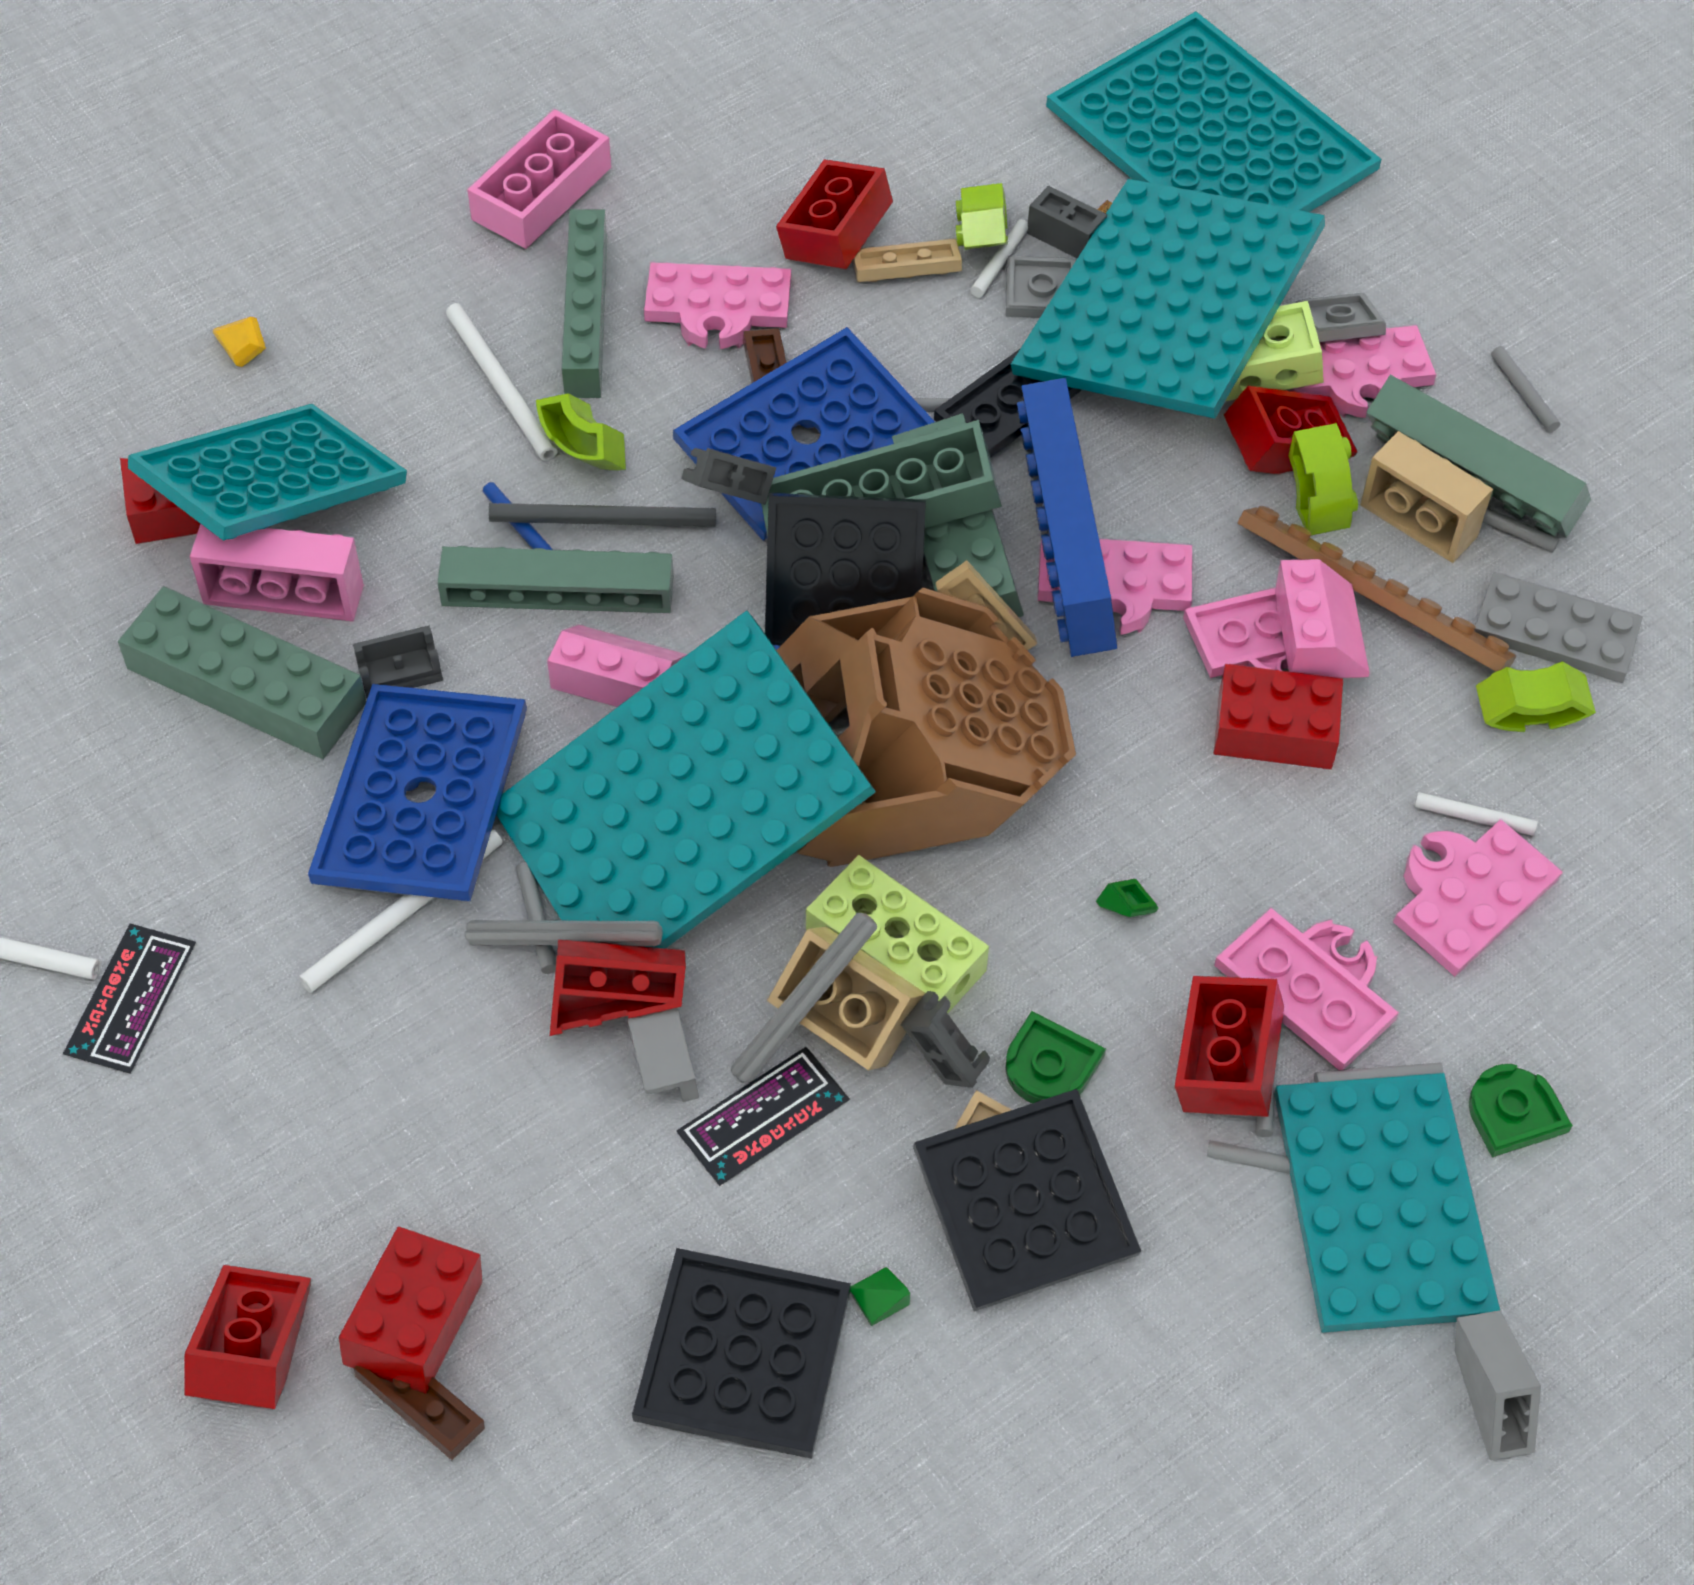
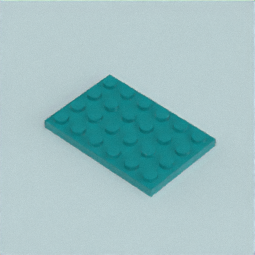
[128,403,407,541]
[1274,1073,1500,1333]

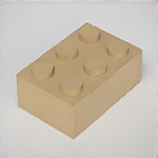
[1360,431,1493,563]
[767,927,925,1071]

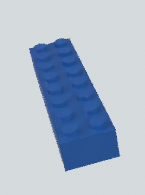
[1017,378,1117,657]

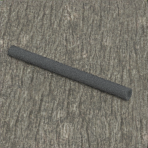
[489,503,716,527]

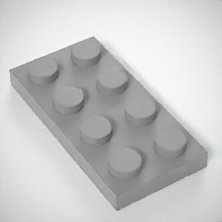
[1474,572,1643,683]

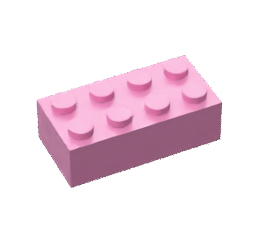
[467,109,611,249]
[190,524,364,621]

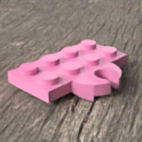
[644,262,791,349]
[1289,325,1436,418]
[1038,539,1192,635]
[1183,587,1288,678]
[1393,819,1563,977]
[1214,908,1399,1070]

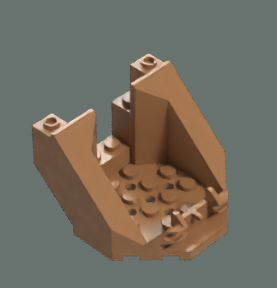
[777,587,1076,867]

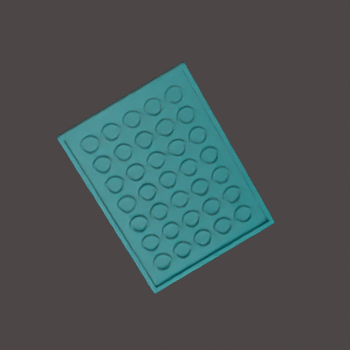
[1046,11,1382,212]
[1011,179,1325,419]
[496,610,876,949]

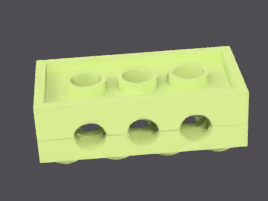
[1226,301,1324,401]
[806,855,989,1013]

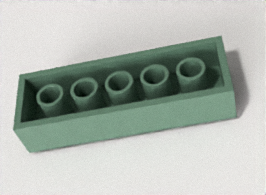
[1366,374,1591,538]
[892,413,1024,617]
[761,420,1002,537]
[118,586,366,760]

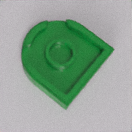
[1005,1011,1106,1103]
[1469,1064,1573,1158]

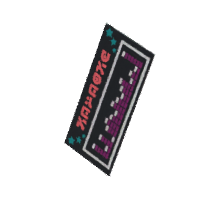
[62,923,196,1074]
[676,1047,850,1186]

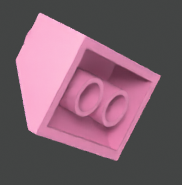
[1275,559,1369,678]
[547,624,687,707]

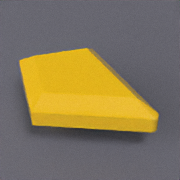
[212,316,266,367]

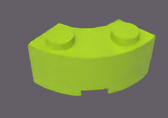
[955,183,1008,250]
[536,393,626,471]
[1288,423,1358,536]
[1476,661,1596,732]

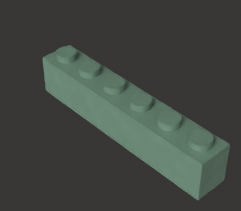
[562,209,607,398]
[437,546,674,613]

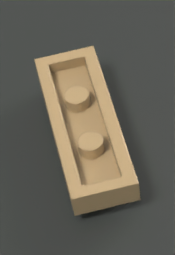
[852,239,962,282]
[935,560,1037,651]

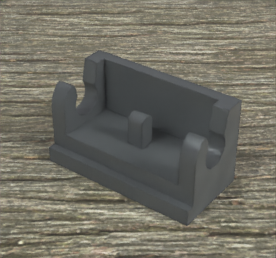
[1027,186,1107,258]
[681,448,776,505]
[353,625,443,699]
[900,991,990,1088]

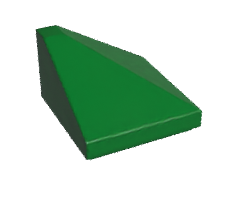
[1096,879,1159,917]
[850,1267,911,1326]

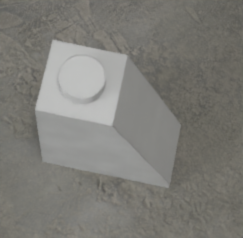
[1455,1310,1541,1460]

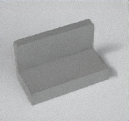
[628,1008,699,1102]

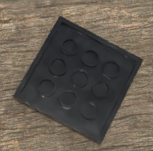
[765,493,926,646]
[913,1089,1142,1312]
[632,1248,851,1459]

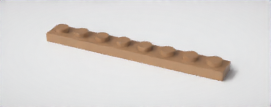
[1237,506,1517,671]

